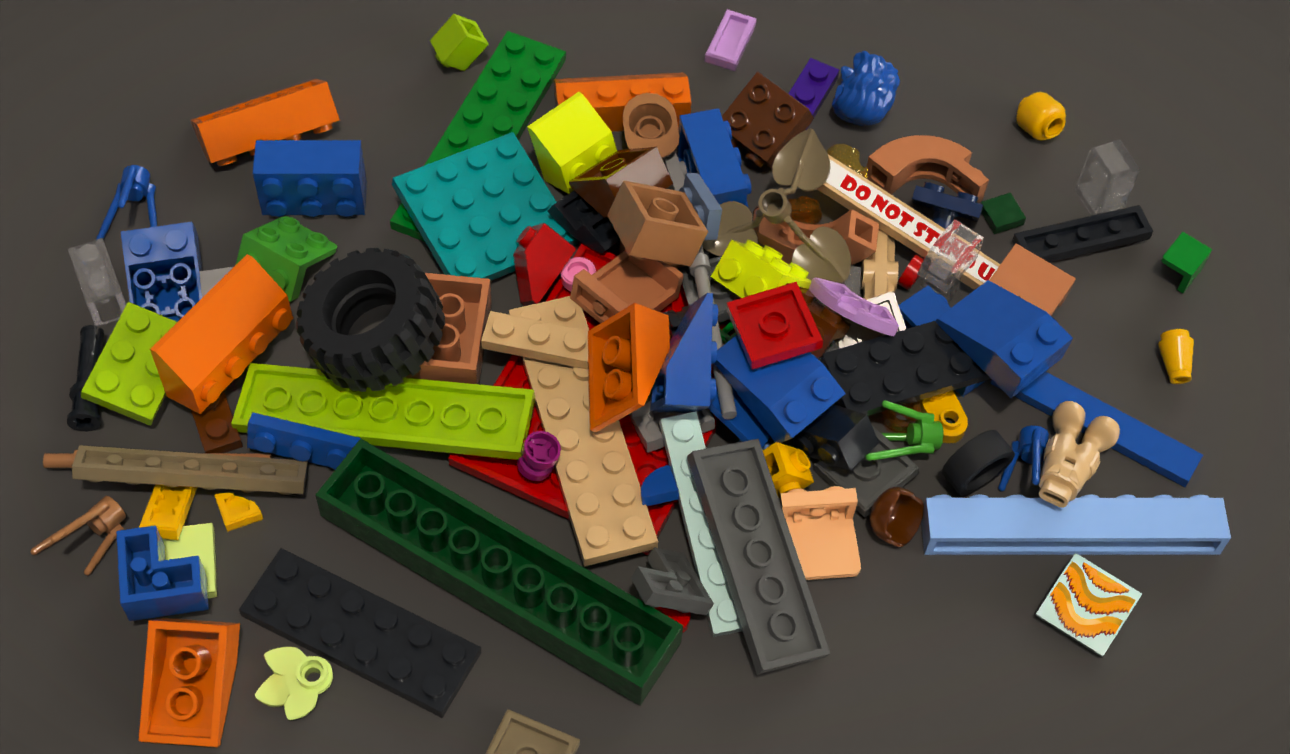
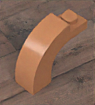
[864,135,989,203]
[753,207,879,265]

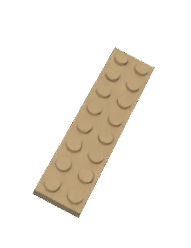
[509,296,658,567]

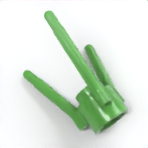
[865,400,943,461]

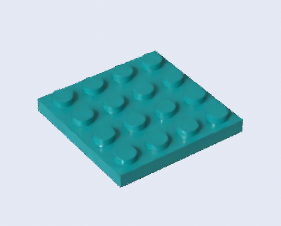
[392,132,579,281]

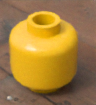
[1016,92,1066,141]

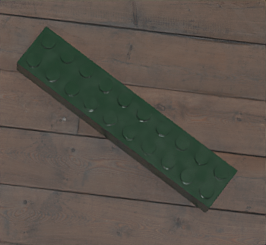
[315,438,683,706]

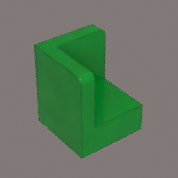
[1161,231,1213,293]

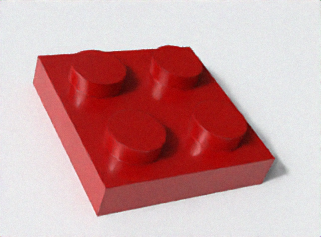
[727,282,823,370]

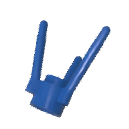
[96,165,157,243]
[998,425,1049,491]

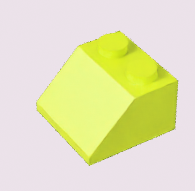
[527,92,617,194]

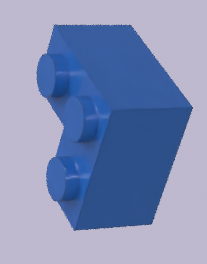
[116,525,209,621]

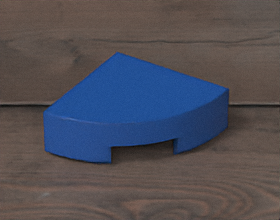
[641,465,679,506]

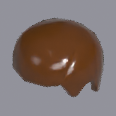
[870,487,924,547]

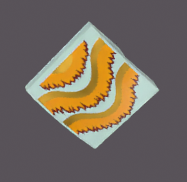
[1035,553,1142,657]

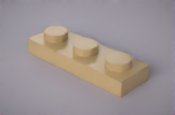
[481,311,589,369]

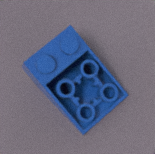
[120,222,203,322]
[650,293,718,413]

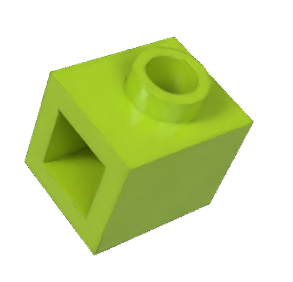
[430,13,489,71]

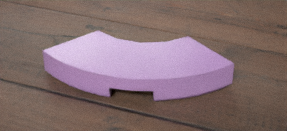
[809,278,899,336]

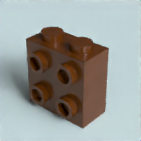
[722,71,814,170]

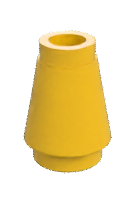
[1158,329,1194,384]

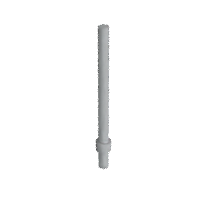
[689,245,737,419]

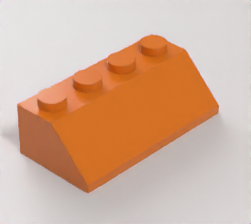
[554,73,691,132]
[190,79,340,166]
[150,254,294,414]

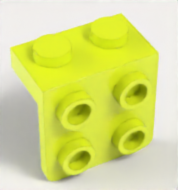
[710,239,811,298]

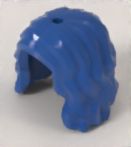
[831,51,900,126]

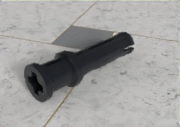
[67,325,104,432]

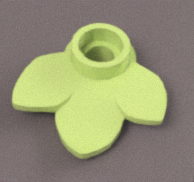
[255,647,333,720]

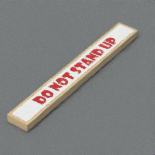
[818,155,1000,290]

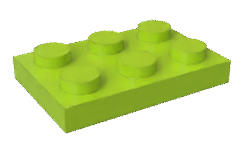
[81,302,177,426]

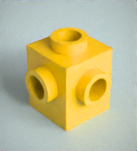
[763,442,814,498]

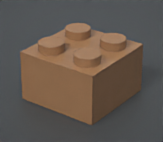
[607,180,708,266]

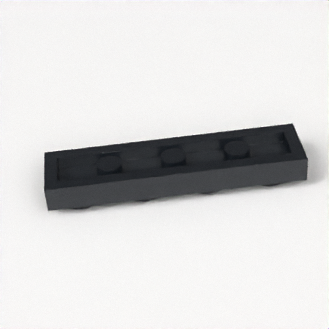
[1012,205,1153,263]

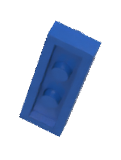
[247,412,360,469]

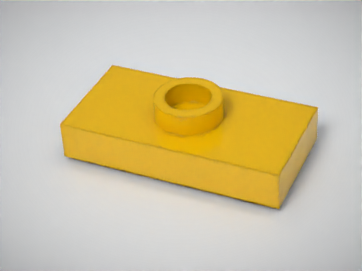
[139,484,197,540]

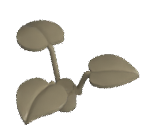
[702,128,851,284]

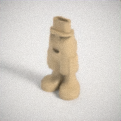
[1039,401,1120,507]

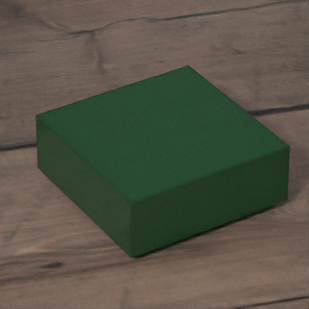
[980,192,1026,234]

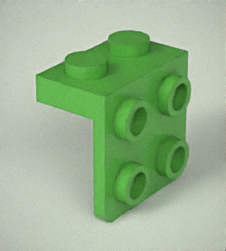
[236,216,337,302]

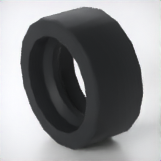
[941,430,1015,496]

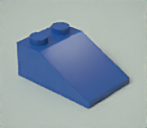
[936,280,1073,398]
[715,334,846,443]

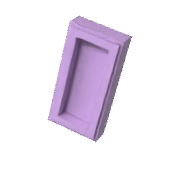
[705,10,757,71]

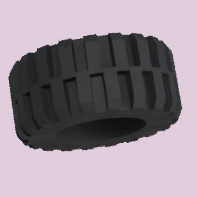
[296,248,445,392]

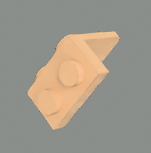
[779,486,861,580]

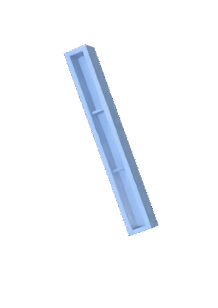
[921,494,1231,555]

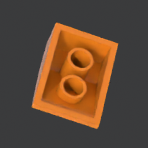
[588,303,670,432]
[138,618,240,747]

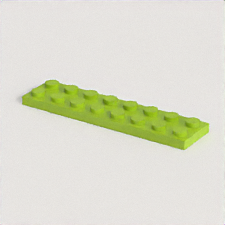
[231,363,535,460]

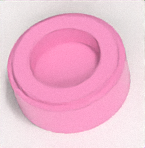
[561,257,596,291]

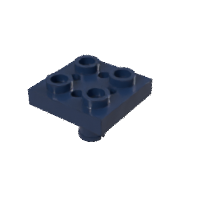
[912,182,983,232]

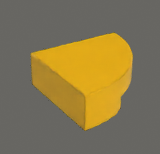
[214,492,263,532]

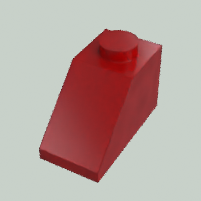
[513,223,576,306]

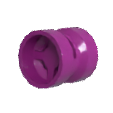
[517,431,561,481]

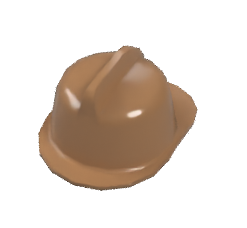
[623,93,679,158]

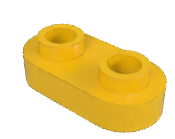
[916,391,968,443]

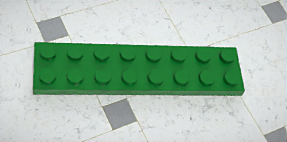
[390,31,566,242]

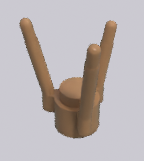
[31,496,126,576]

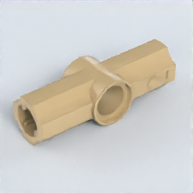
[860,229,899,300]

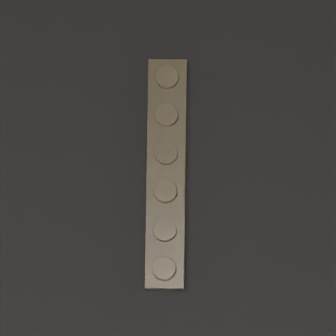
[72,445,308,495]

